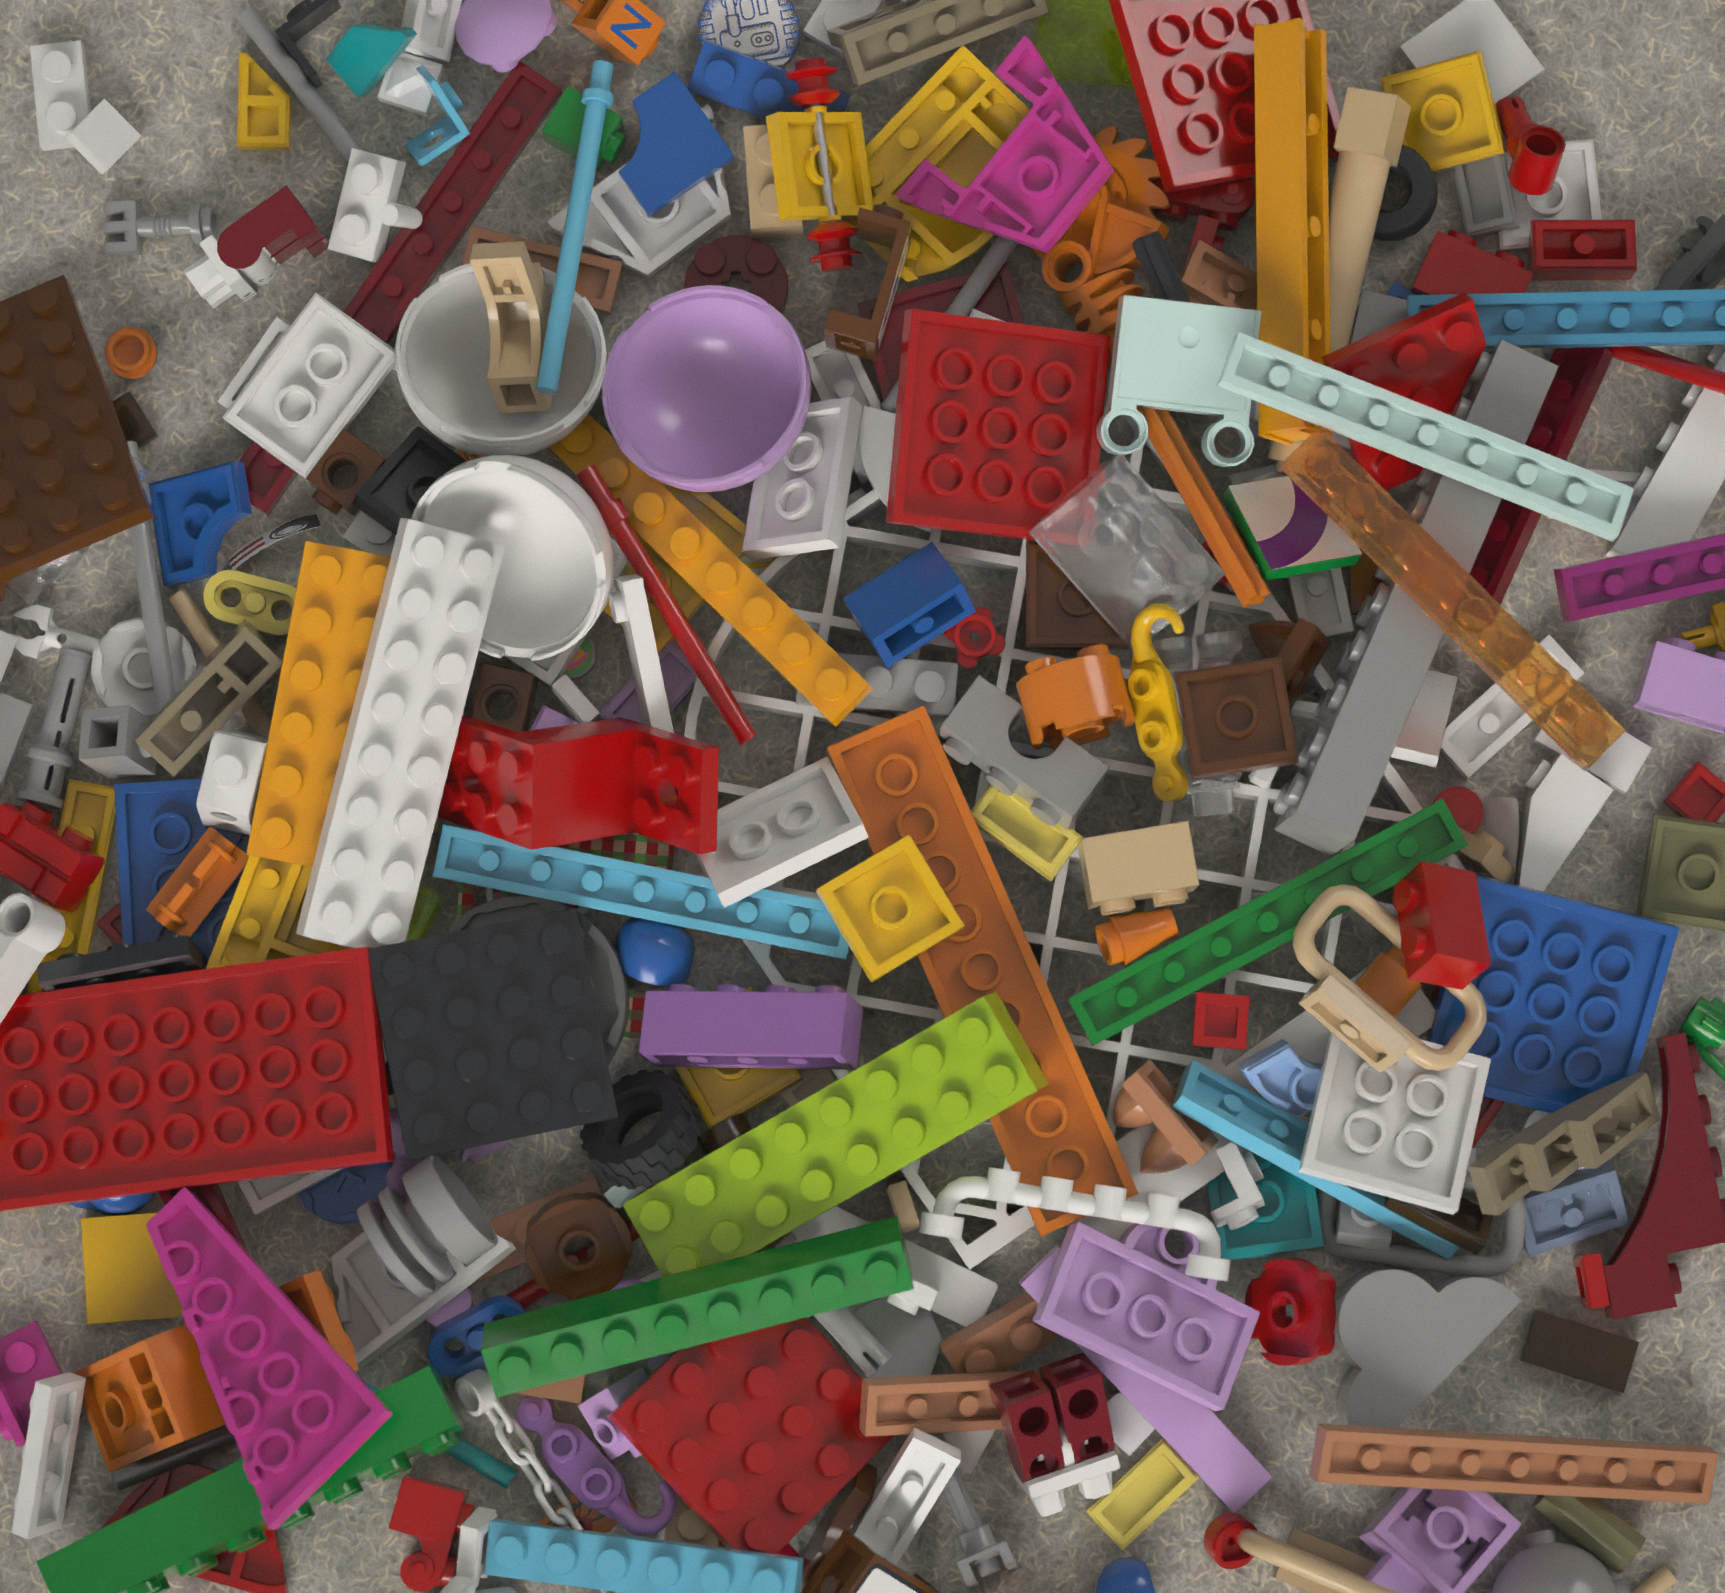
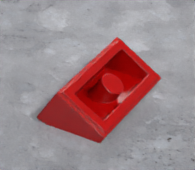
[1527,220,1637,281]

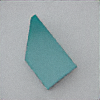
[326,22,417,98]

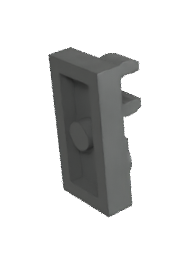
[1654,214,1725,290]

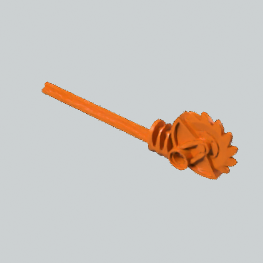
[1031,126,1271,608]

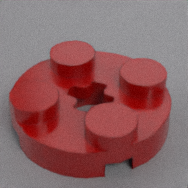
[1244,1258,1336,1366]

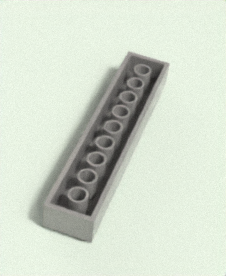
[1273,339,1559,856]

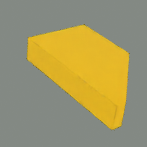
[237,53,292,150]

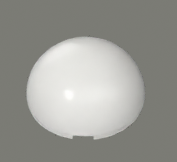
[395,263,607,457]
[411,455,613,661]

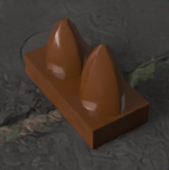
[1248,618,1331,711]

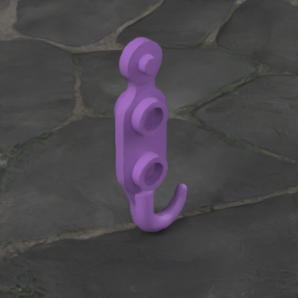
[516,1395,677,1536]

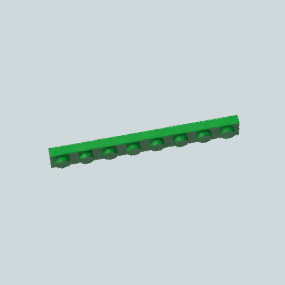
[1067,799,1468,1046]

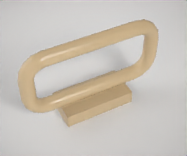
[1293,884,1487,1073]
[1237,1527,1398,1593]

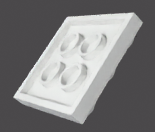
[1298,1031,1491,1215]

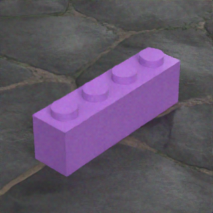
[639,984,863,1070]

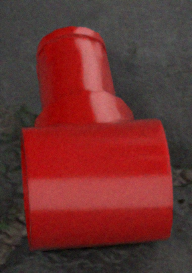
[1495,96,1566,196]

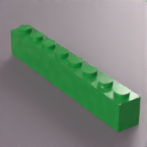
[481,1216,914,1398]

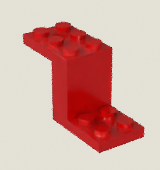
[438,715,719,854]

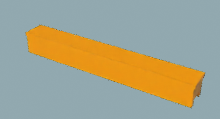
[1254,18,1332,445]

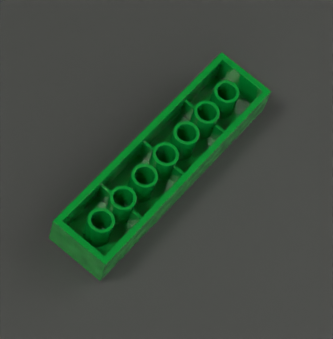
[36,1366,468,1593]

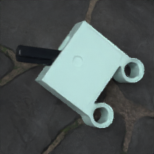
[1096,231,1262,467]

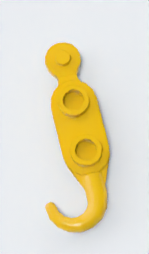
[1128,603,1189,802]

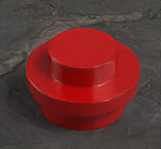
[1432,787,1484,834]

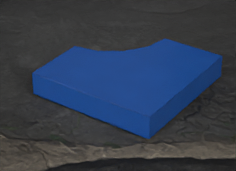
[619,72,735,218]
[149,461,252,587]

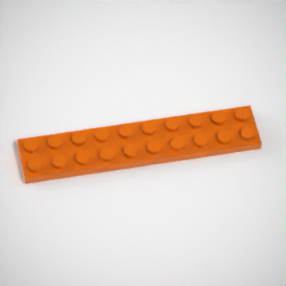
[827,705,1139,1237]

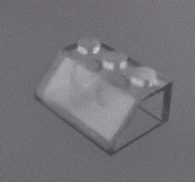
[1028,454,1226,651]

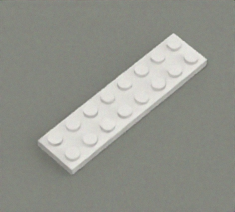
[296,518,505,948]

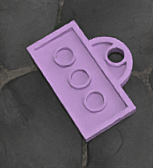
[1032,1221,1260,1411]

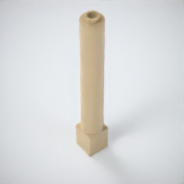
[1267,87,1411,477]

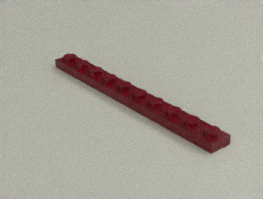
[239,61,563,516]

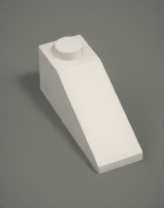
[1513,754,1613,891]

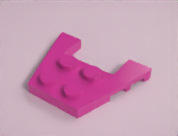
[896,35,1114,253]

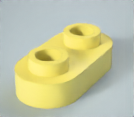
[203,570,296,638]

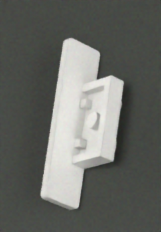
[790,1206,998,1327]

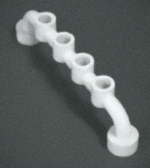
[919,1167,1231,1282]

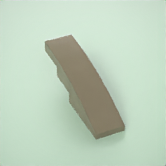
[1468,1072,1660,1216]

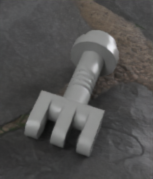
[103,200,219,256]

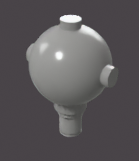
[1480,1529,1630,1593]

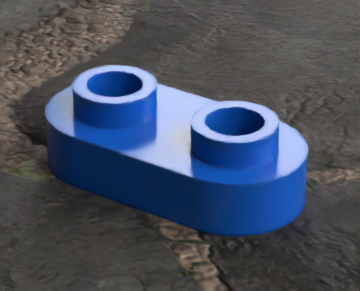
[428,1295,526,1378]

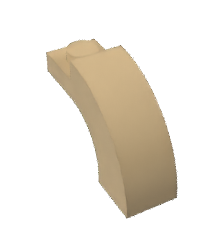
[470,241,552,414]

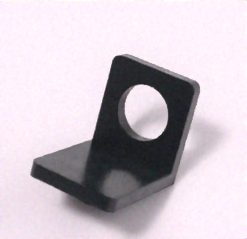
[275,0,341,89]

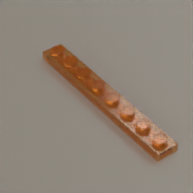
[1279,426,1626,771]

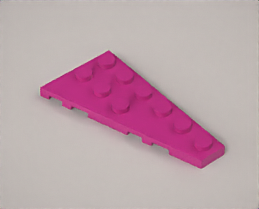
[146,1186,393,1531]

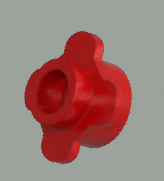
[944,607,1005,668]

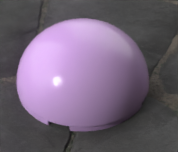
[602,285,811,492]

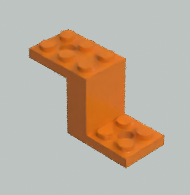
[73,1269,359,1472]

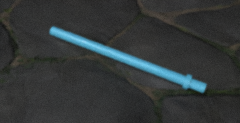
[536,60,614,394]

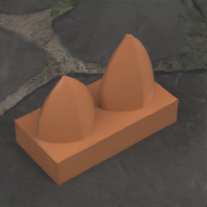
[1113,1059,1219,1174]

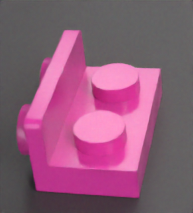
[0,1321,84,1447]

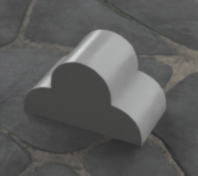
[1334,1268,1522,1428]

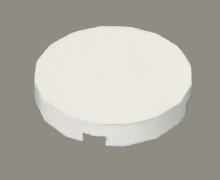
[91,617,196,720]

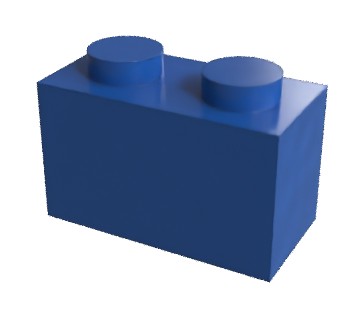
[843,542,976,668]

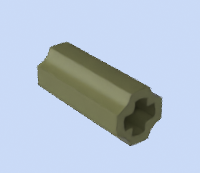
[1532,1495,1646,1574]

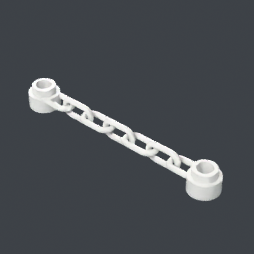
[455,1369,621,1593]

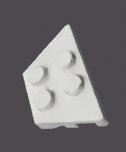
[547,103,732,279]
[331,1197,516,1373]

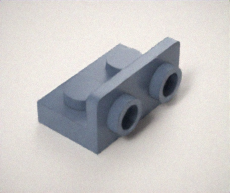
[1523,1160,1629,1257]

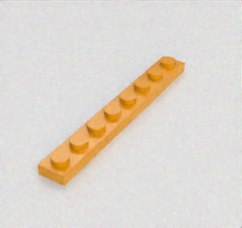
[548,413,873,727]

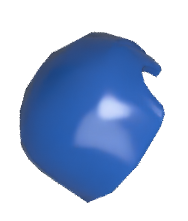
[614,917,695,986]

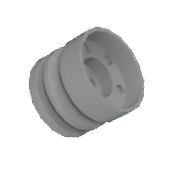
[357,1155,498,1298]

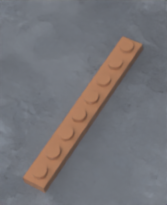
[1309,1423,1719,1504]

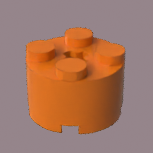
[1016,644,1135,750]

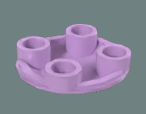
[455,0,557,72]

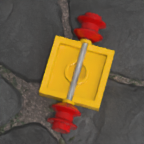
[766,58,873,272]

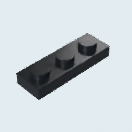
[37,934,207,991]

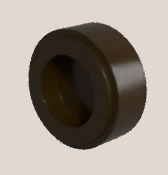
[697,1113,752,1155]

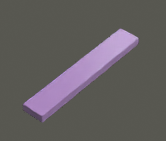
[1018,1245,1273,1513]

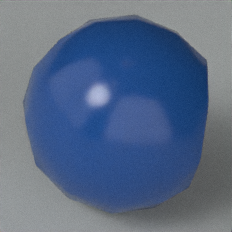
[1095,1557,1155,1593]

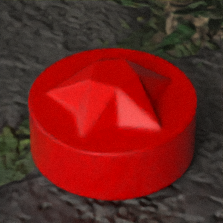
[1203,1512,1258,1569]

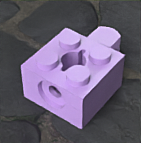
[1359,1487,1522,1593]

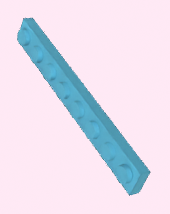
[433,825,850,960]

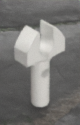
[8,604,101,660]

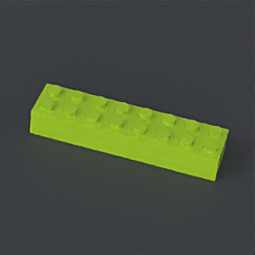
[622,991,1049,1277]

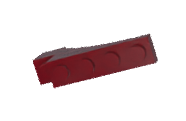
[1603,1032,1725,1319]

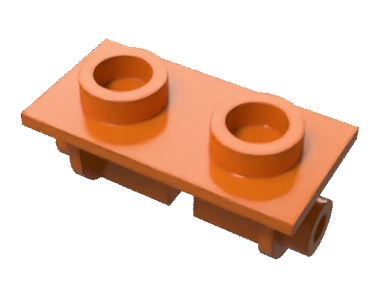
[145,826,249,938]

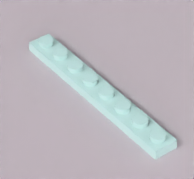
[1217,332,1634,541]

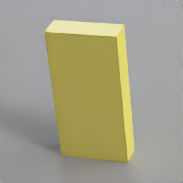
[971,785,1083,882]
[1085,1438,1200,1551]

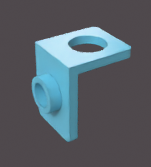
[405,64,470,166]

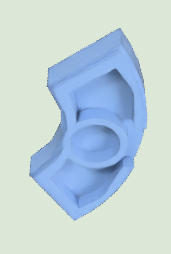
[1237,1039,1323,1117]

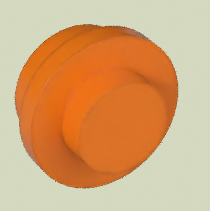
[105,327,158,379]

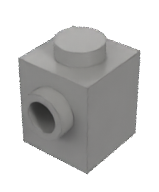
[78,705,157,779]

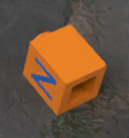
[571,0,666,66]

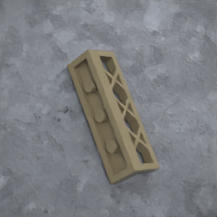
[826,0,1048,85]

